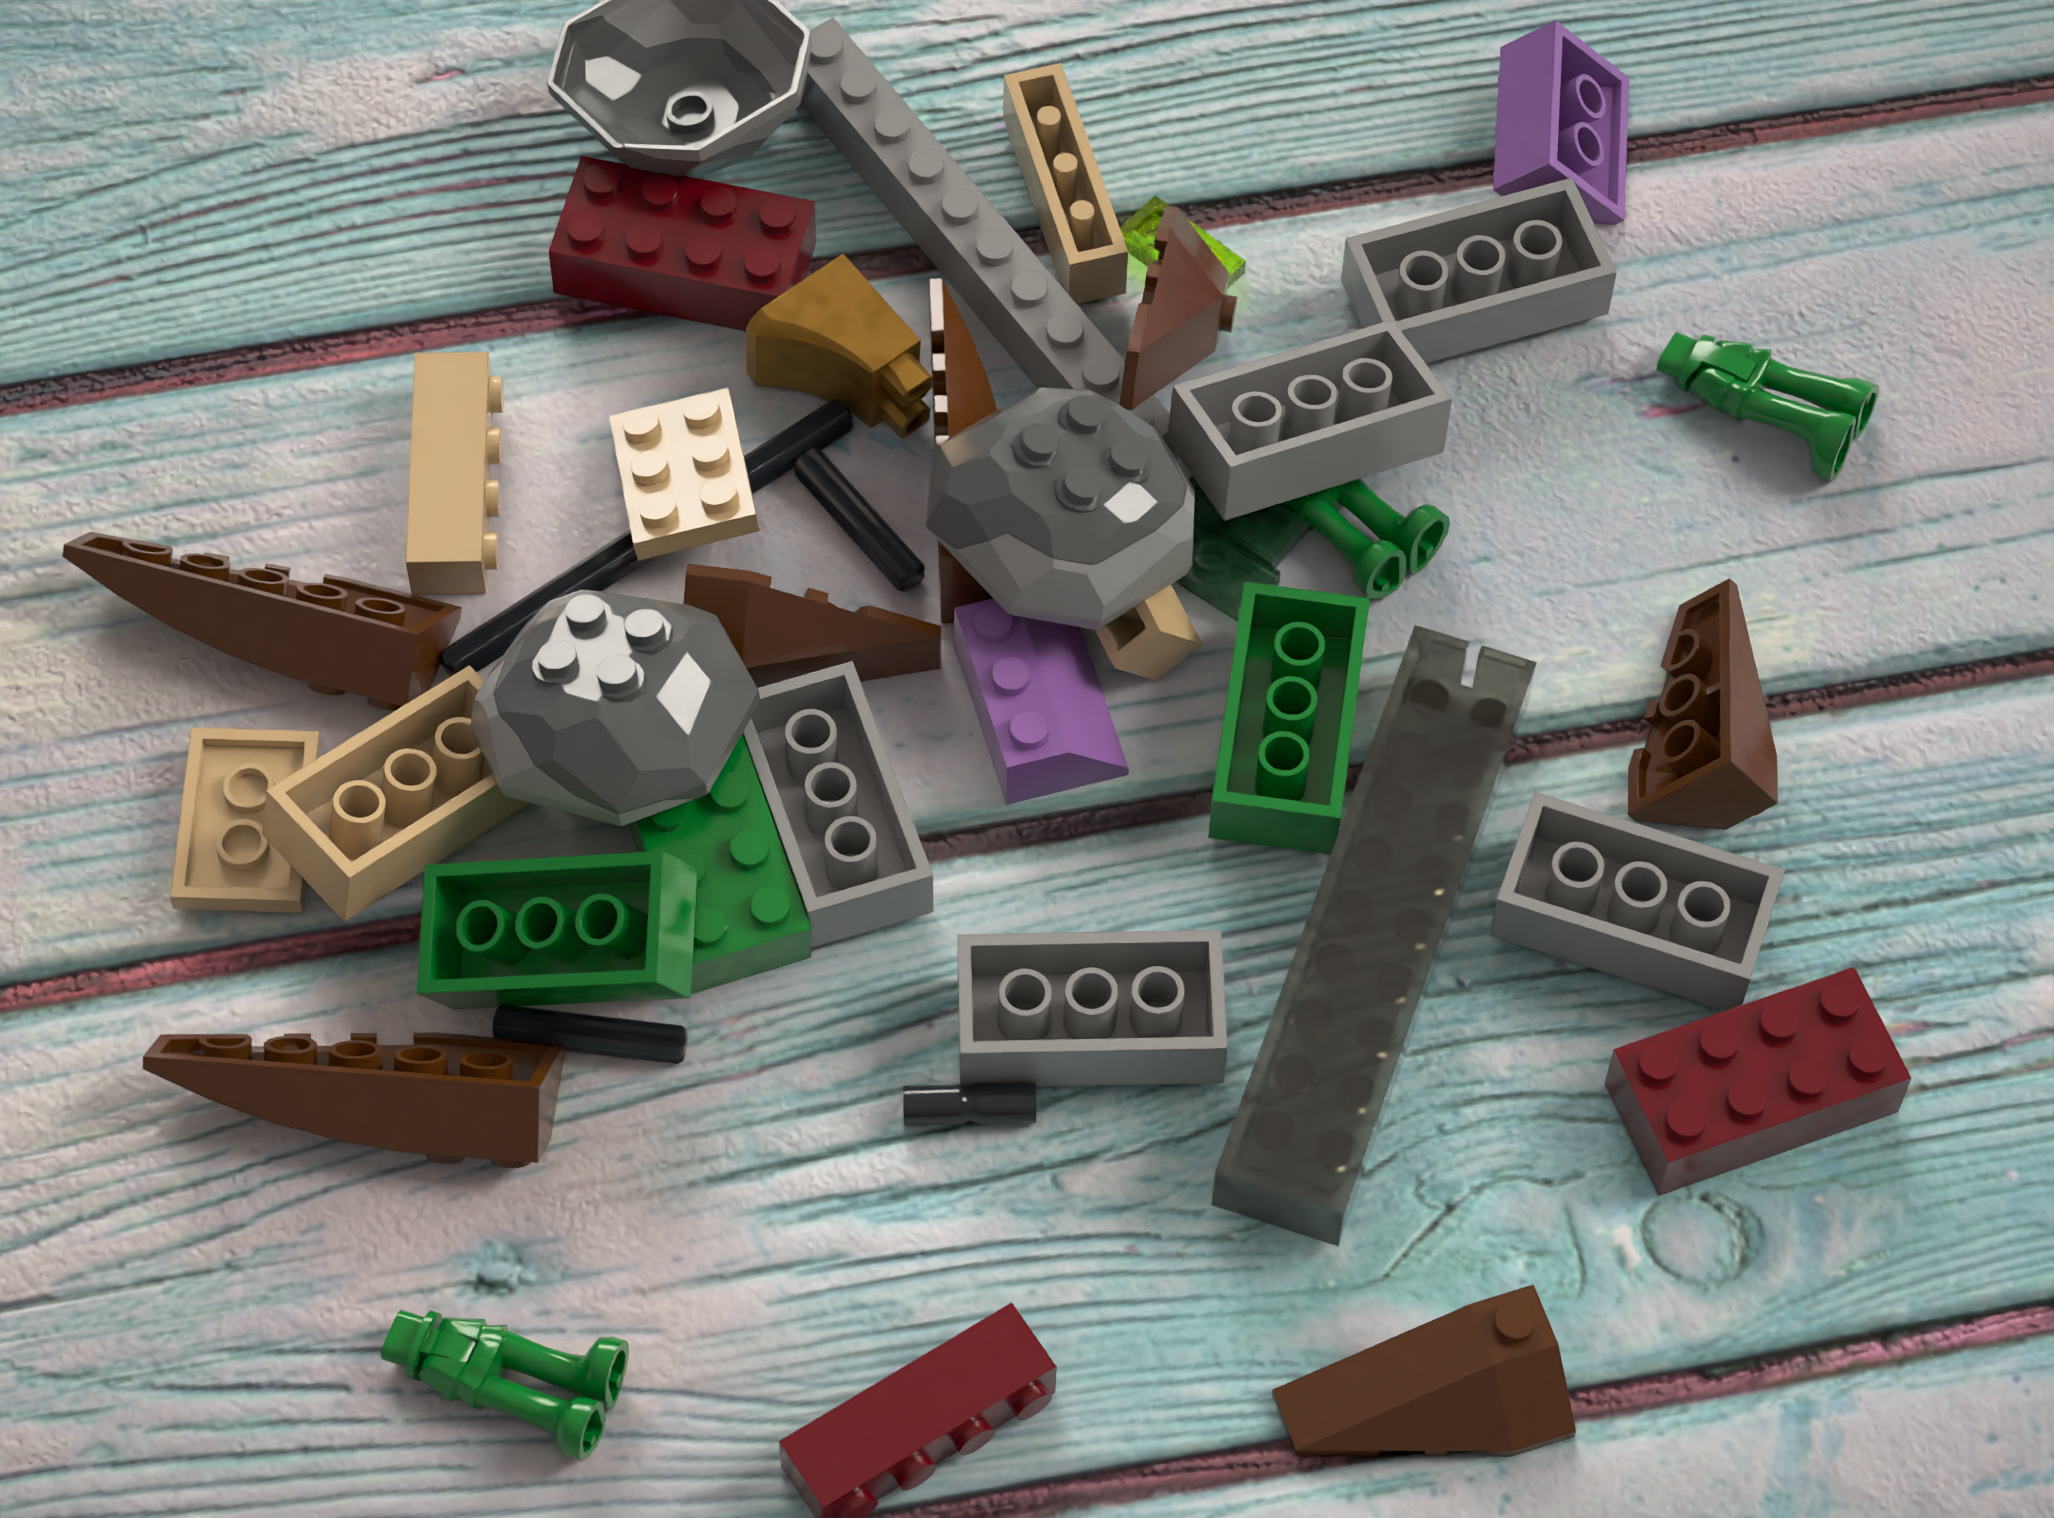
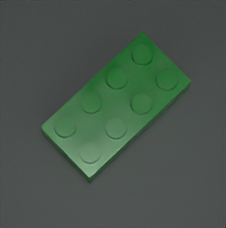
[1208,581,1370,855]
[628,735,812,994]
[416,851,697,1009]

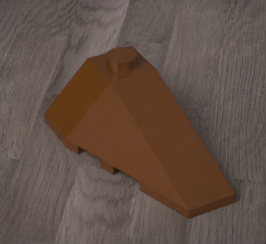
[1119,206,1238,410]
[1628,578,1778,830]

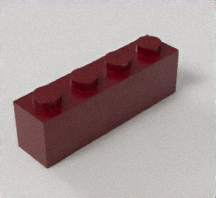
[779,1302,1057,1518]

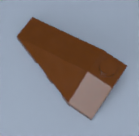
[683,564,942,688]
[1272,1284,1576,1457]

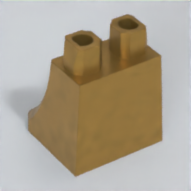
[746,254,932,439]

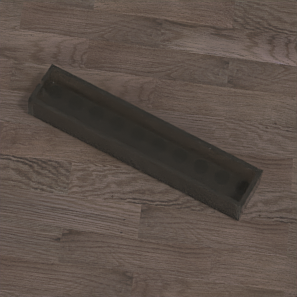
[1211,625,1537,1247]

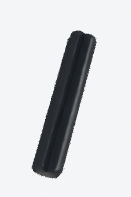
[794,448,925,592]
[492,1005,688,1064]

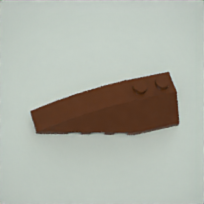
[930,278,997,623]
[62,532,462,710]
[143,1032,565,1168]

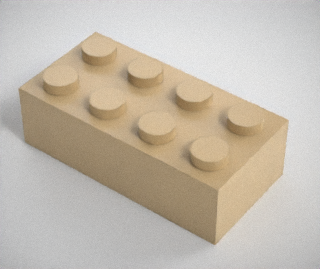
[262,665,530,922]

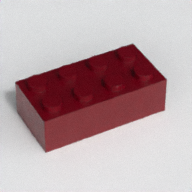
[548,155,816,331]
[1604,967,1912,1196]

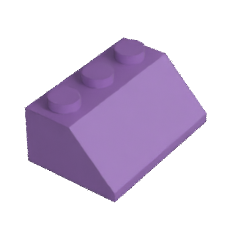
[1493,20,1629,225]
[954,598,1129,805]

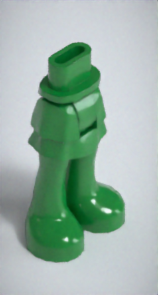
[1656,332,1879,482]
[1280,478,1450,599]
[381,1310,629,1462]

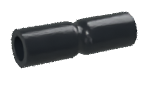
[903,1083,1036,1125]

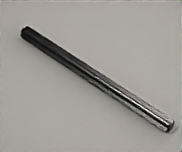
[439,399,853,677]

